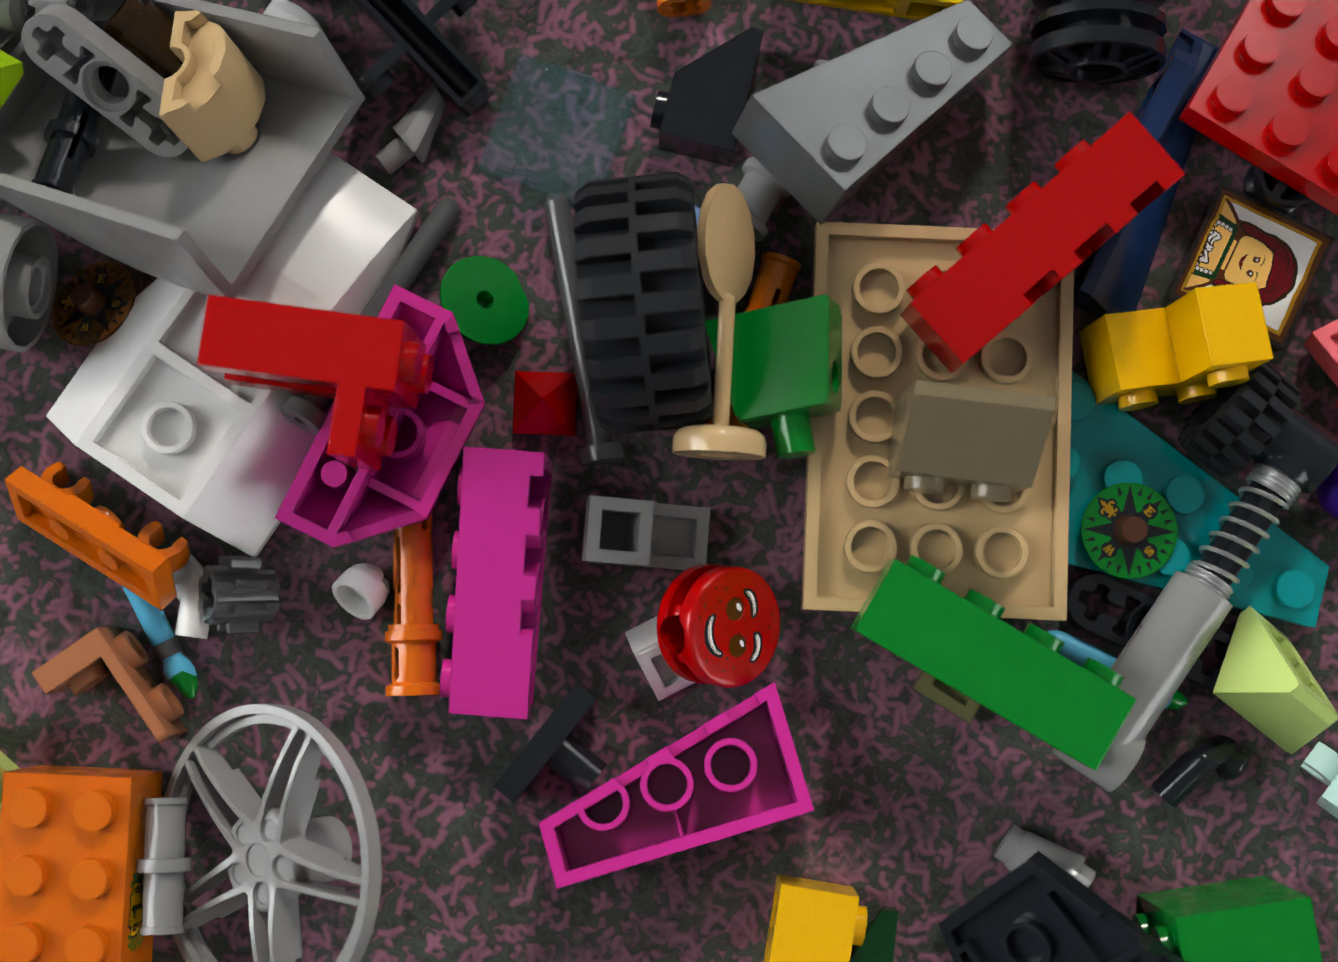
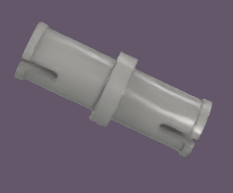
[136,797,192,935]

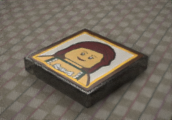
[1163,184,1335,353]

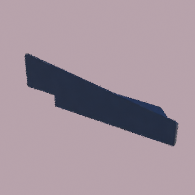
[1073,28,1219,318]

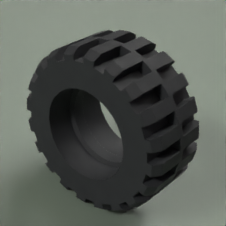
[573,172,713,435]

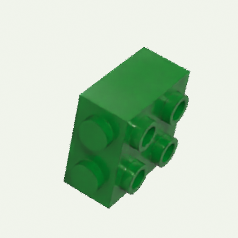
[1132,875,1322,962]

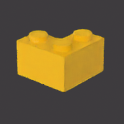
[1079,281,1274,411]

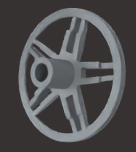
[164,703,382,962]

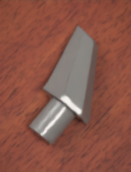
[375,83,447,175]

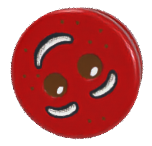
[657,564,780,688]

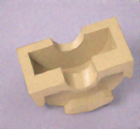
[159,10,266,163]

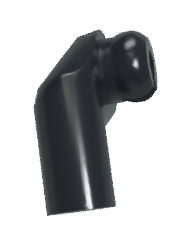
[1152,735,1248,808]

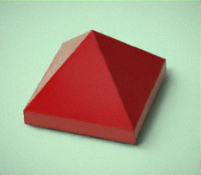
[512,371,578,436]

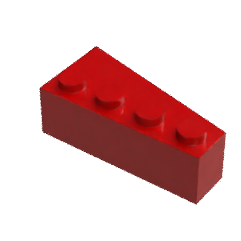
[900,112,1186,374]

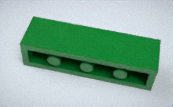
[850,555,1137,771]

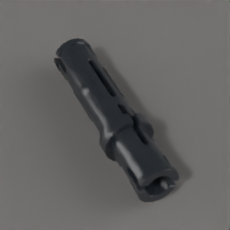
[31,21,118,195]

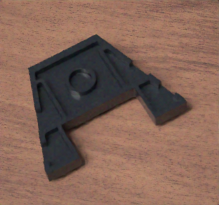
[939,851,1185,962]

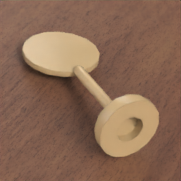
[672,183,767,461]

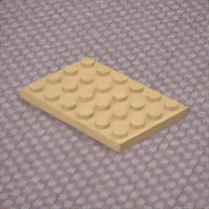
[801,222,1074,621]

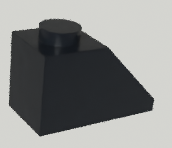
[650,27,764,167]

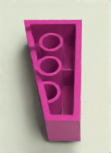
[440,446,553,719]
[539,682,814,889]

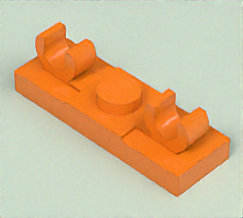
[4,461,191,611]

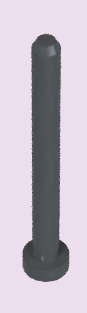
[544,192,625,467]
[281,198,460,435]

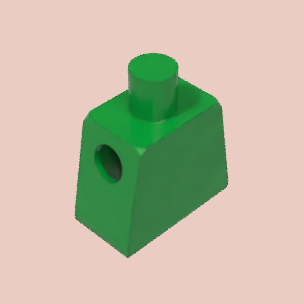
[705,294,842,459]

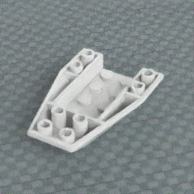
[46,152,419,557]

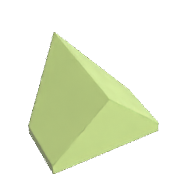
[1213,606,1338,754]

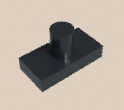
[493,681,607,803]

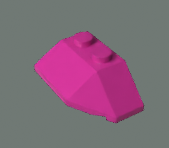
[274,284,486,548]

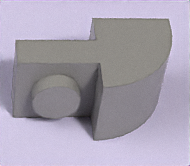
[582,495,710,571]

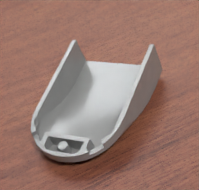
[0,0,365,298]

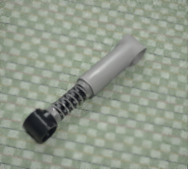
[1052,408,1338,792]

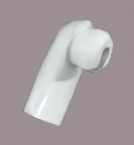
[172,554,210,639]

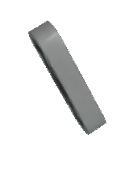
[21,4,188,157]

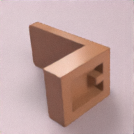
[32,627,187,742]

